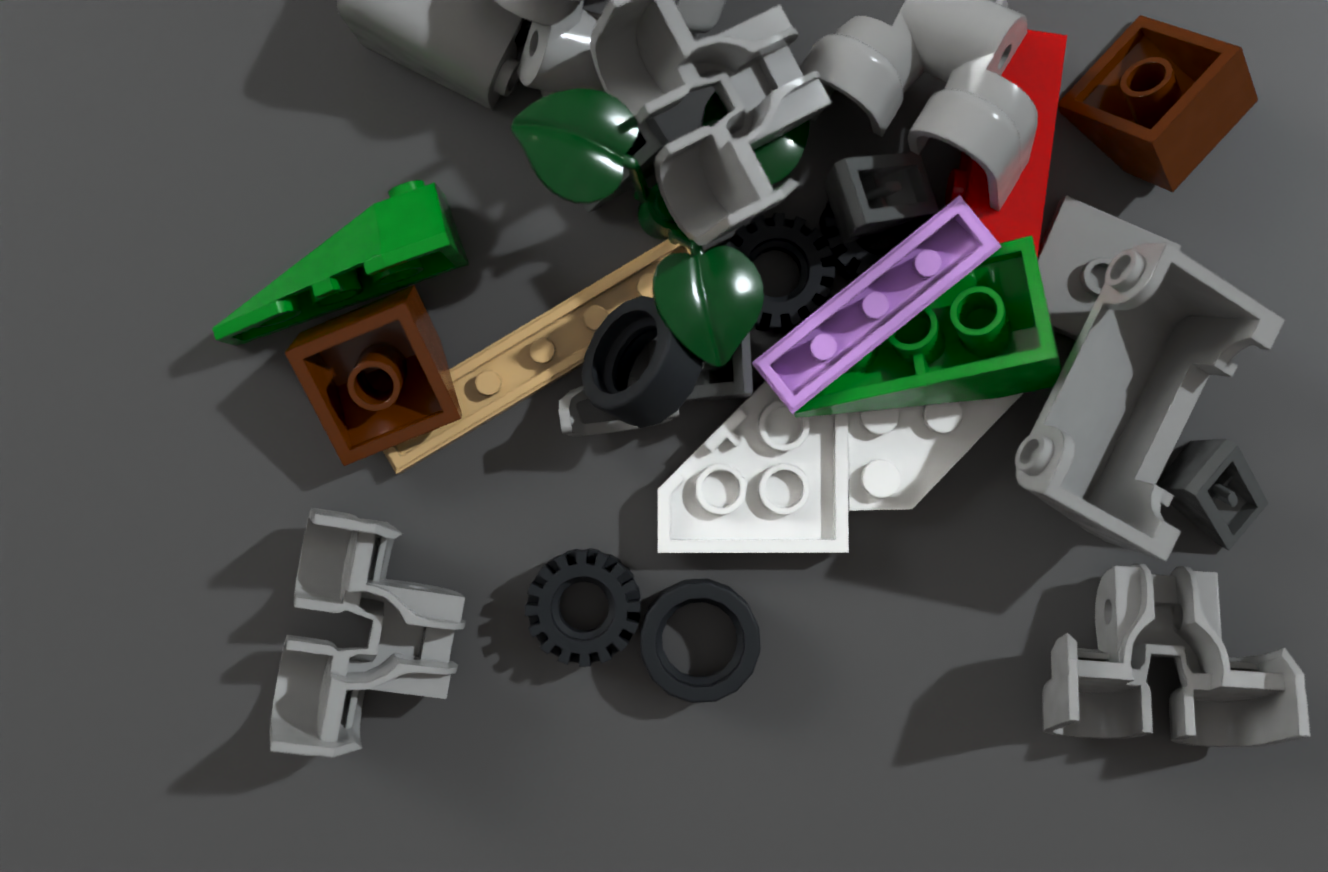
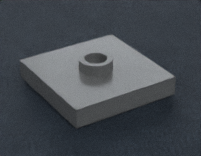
[1037,195,1181,341]

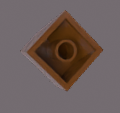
[1058,15,1258,192]
[284,285,462,466]

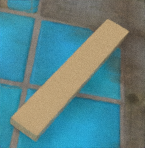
[383,239,691,474]

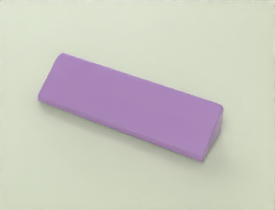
[752,195,1002,414]

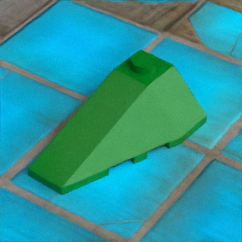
[212,180,469,346]
[793,236,1062,418]

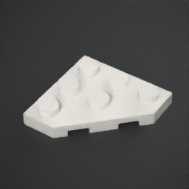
[658,381,849,553]
[848,393,1023,511]

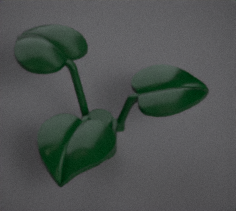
[511,88,809,367]

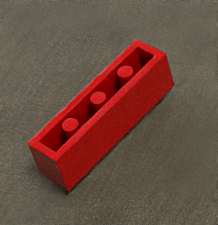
[945,30,1067,258]

